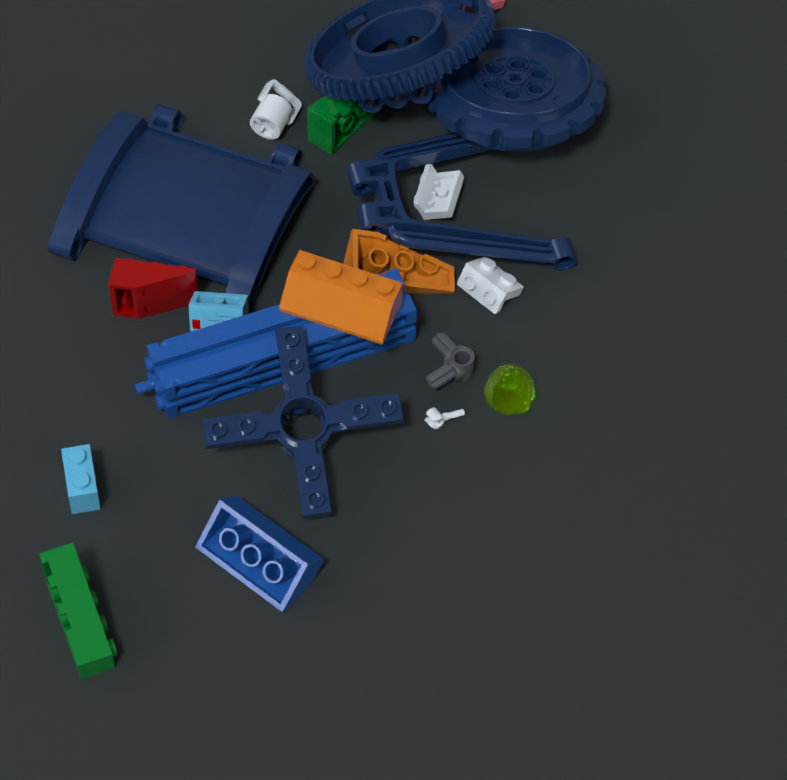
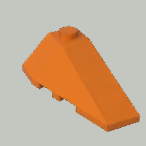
[343,229,455,294]

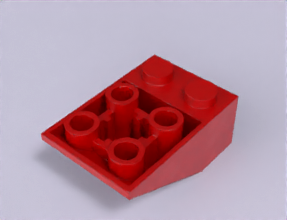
[108,258,198,319]

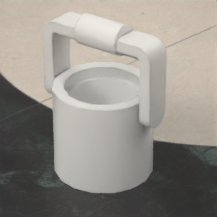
[250,79,302,139]

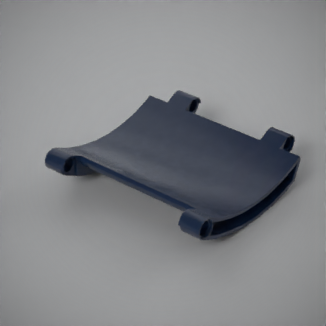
[48,104,315,312]

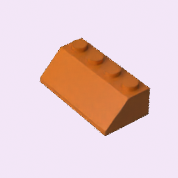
[279,250,403,345]

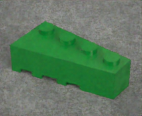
[307,95,384,156]
[39,542,118,679]

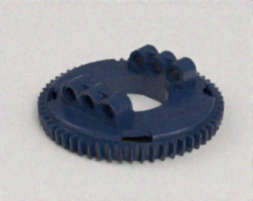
[304,0,497,113]

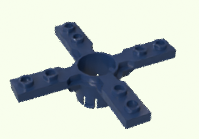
[202,325,403,519]

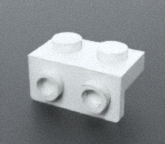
[414,164,464,220]
[457,256,524,314]

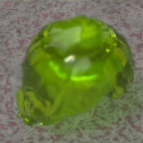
[484,363,535,415]

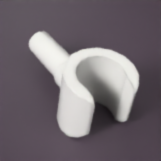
[425,407,465,429]

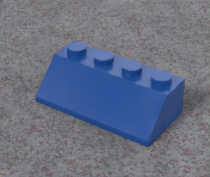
[195,496,325,612]

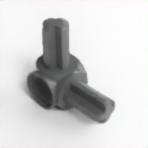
[426,332,475,389]

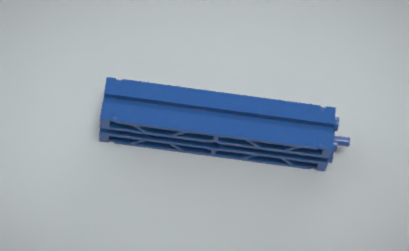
[134,268,417,419]

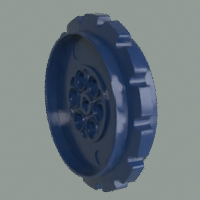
[424,27,606,152]

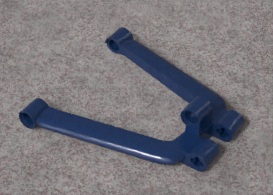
[347,133,576,271]

